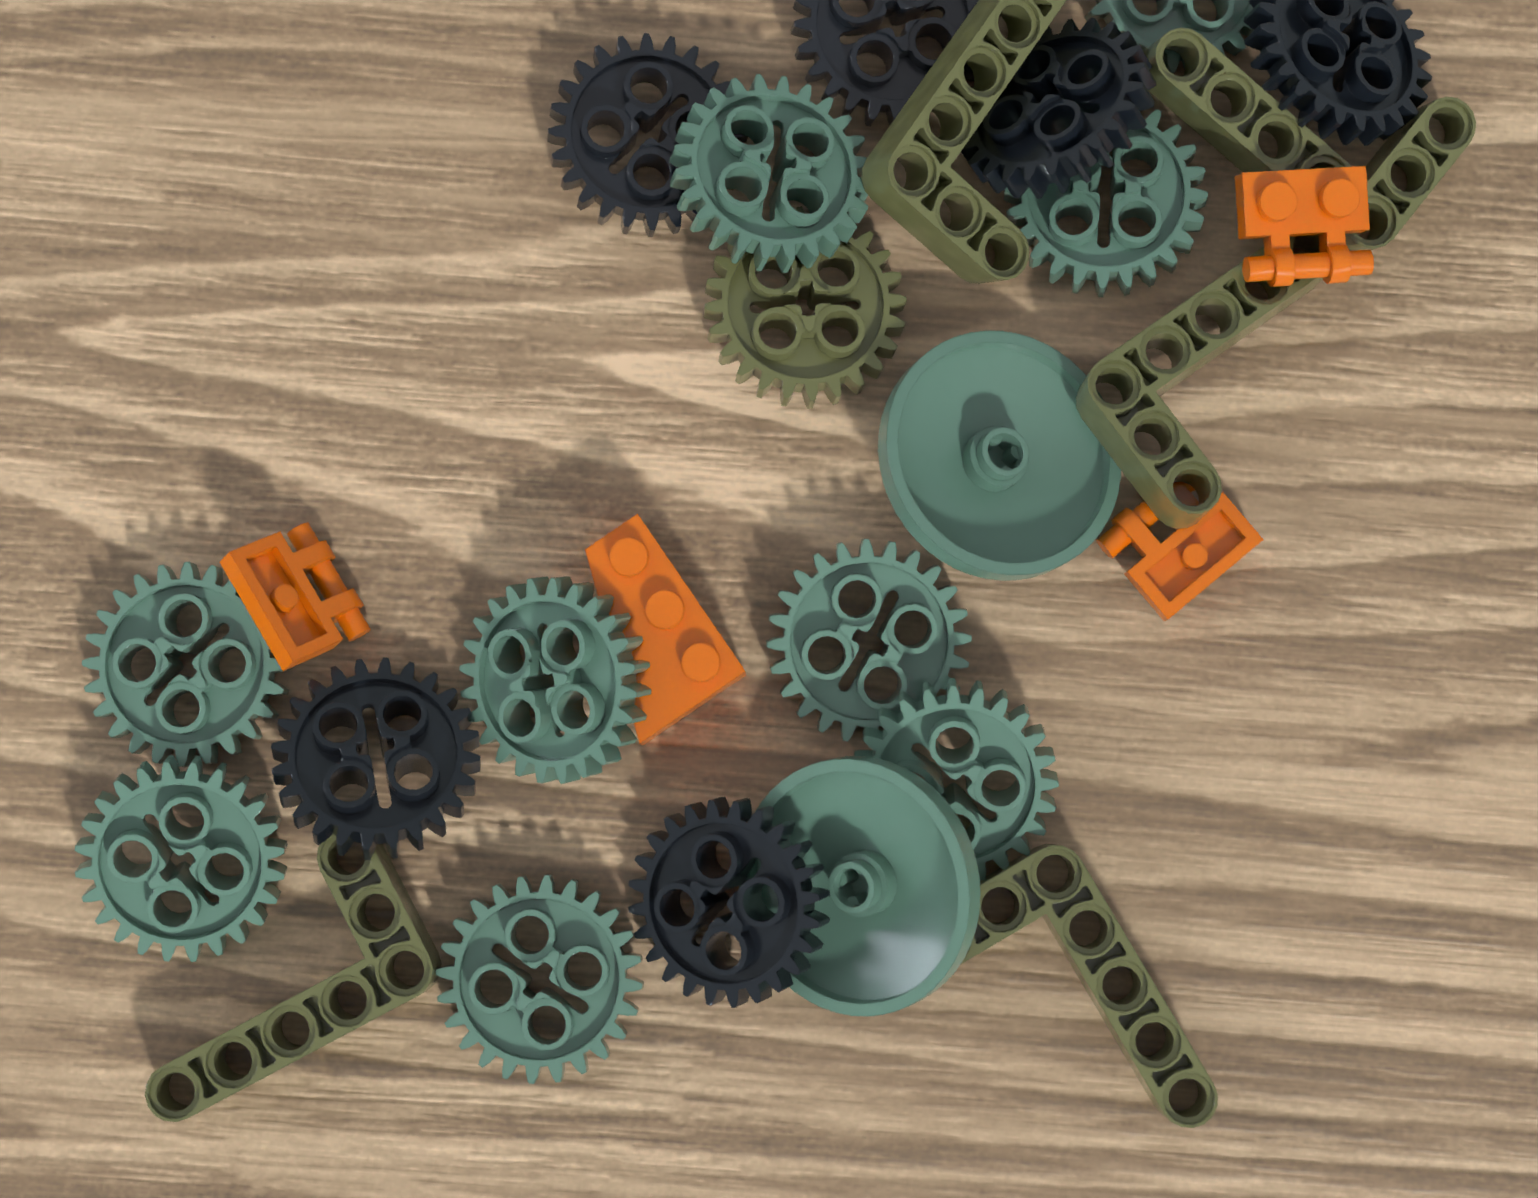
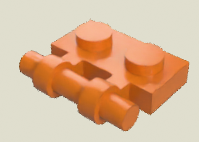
[1235,166,1374,287]
[1096,482,1264,621]
[220,522,371,671]

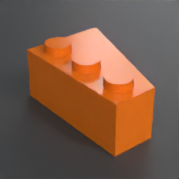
[585,514,746,745]

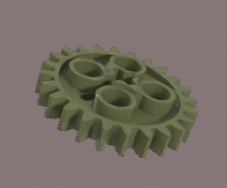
[703,206,907,409]

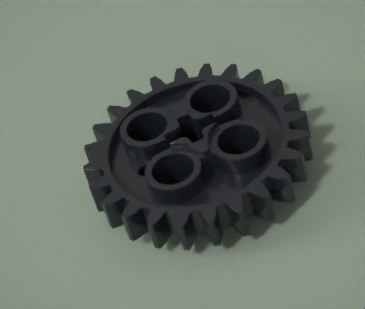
[791,0,979,127]
[1244,0,1432,146]
[961,18,1156,199]
[547,33,748,237]
[271,657,481,860]
[628,797,830,1008]

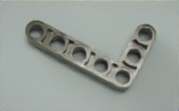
[861,0,1066,284]
[1144,28,1476,251]
[1076,235,1323,529]
[145,834,442,1122]
[960,844,1218,1128]

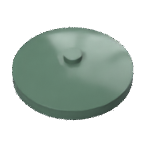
[878,331,1121,581]
[739,756,981,1017]

